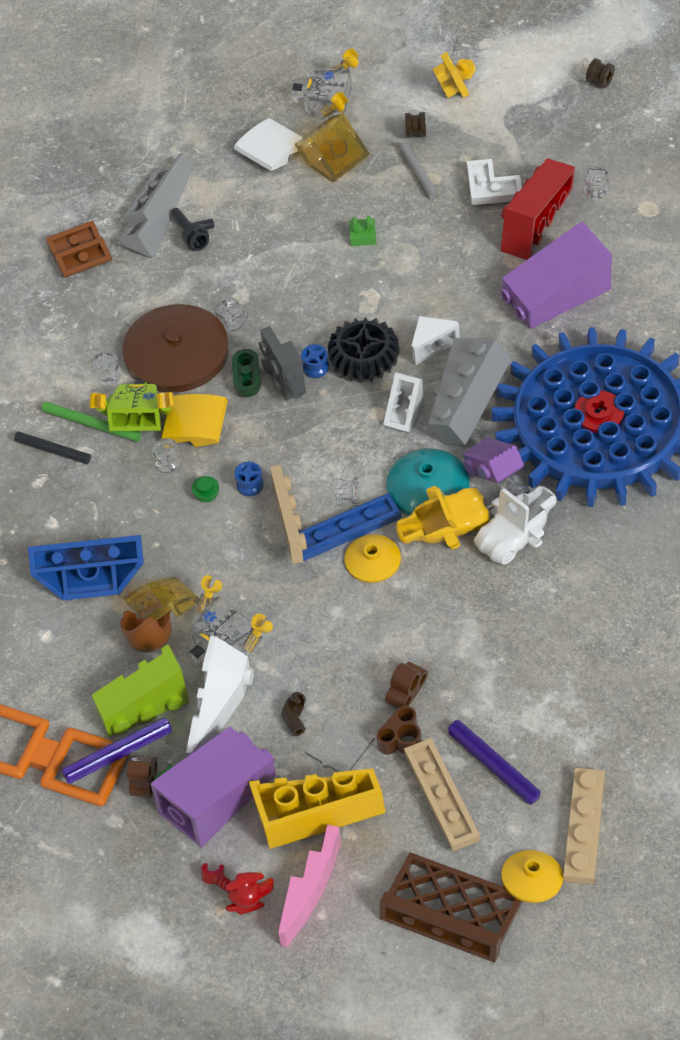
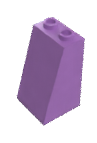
[501,221,612,329]
[151,726,276,848]

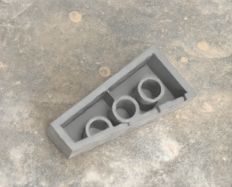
[428,338,511,445]

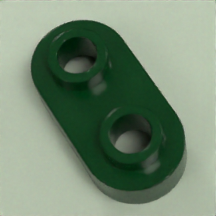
[232,349,261,397]

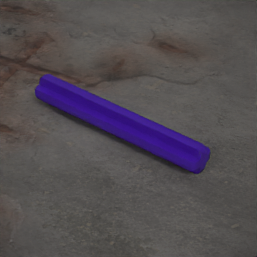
[62,717,172,784]
[448,720,541,805]

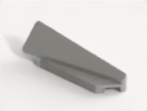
[118,153,192,258]

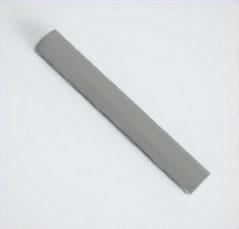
[399,141,438,199]

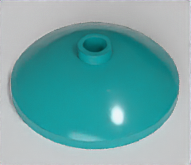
[386,448,470,516]

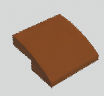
[46,220,112,278]

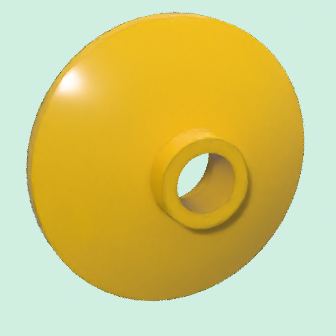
[344,534,401,583]
[501,850,563,903]

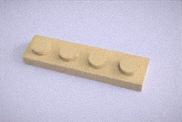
[270,465,307,564]
[404,738,480,852]
[563,768,605,885]

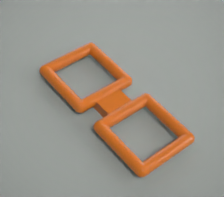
[0,704,129,807]

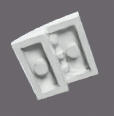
[234,118,307,171]

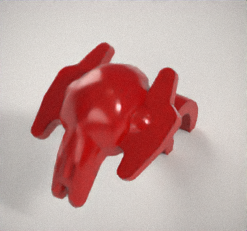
[201,863,274,915]

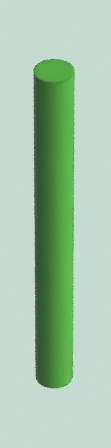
[42,401,142,442]

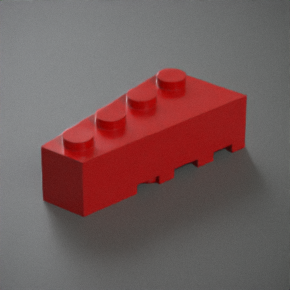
[501,158,575,260]

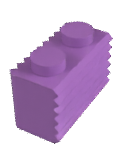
[462,437,524,484]

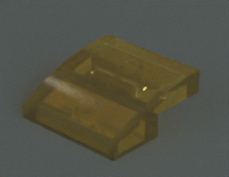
[122,577,201,620]

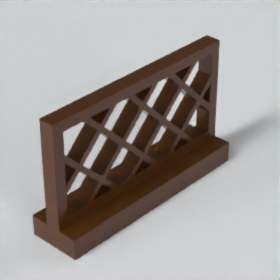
[380,852,523,963]

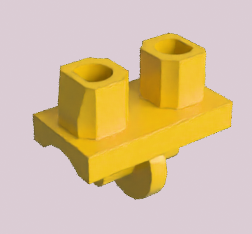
[432,52,476,98]

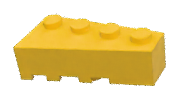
[249,768,386,849]

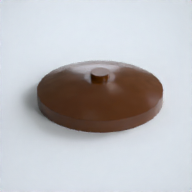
[122,304,229,393]

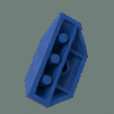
[28,535,144,600]

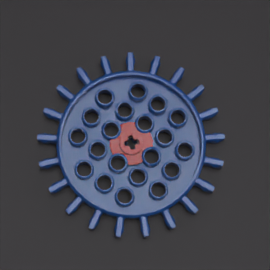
[492,327,680,507]

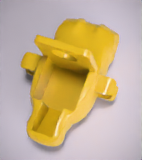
[396,486,490,550]

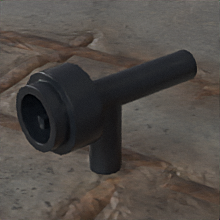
[171,208,214,251]

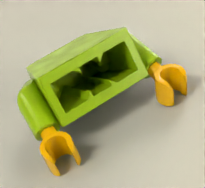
[89,380,174,431]

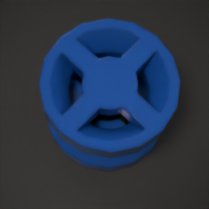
[301,344,329,378]
[234,461,264,497]

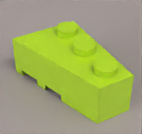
[91,644,190,737]

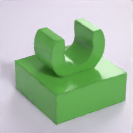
[349,216,377,246]

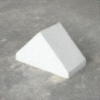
[412,316,460,365]
[383,372,424,432]

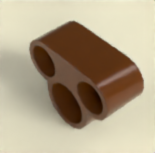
[385,662,428,709]
[376,706,422,755]
[127,756,158,797]

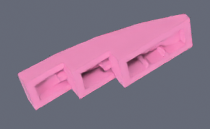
[278,825,341,947]

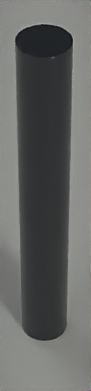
[14,431,91,465]

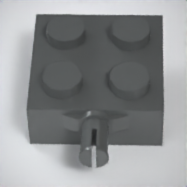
[259,326,306,401]

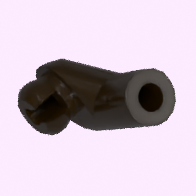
[281,692,306,736]

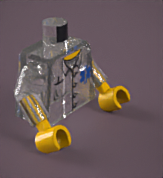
[292,48,359,121]
[188,575,273,665]

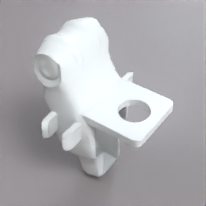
[474,486,557,565]

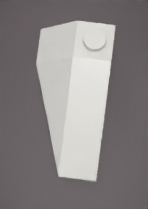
[186,636,254,756]

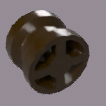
[586,58,615,88]
[405,112,426,138]

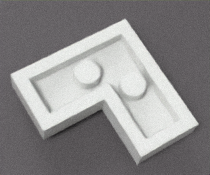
[467,159,522,205]

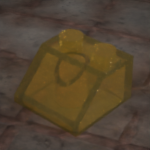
[294,113,370,183]

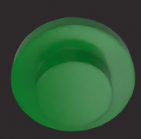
[191,476,219,502]

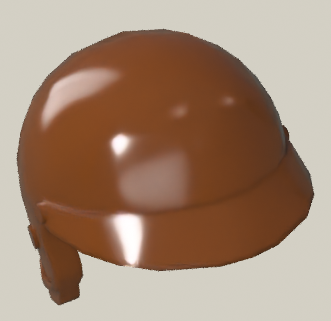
[120,604,172,653]

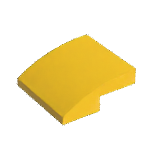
[161,394,228,447]

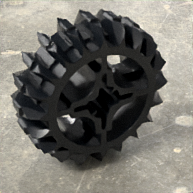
[327,316,400,383]

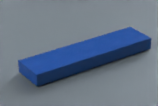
[299,493,402,561]

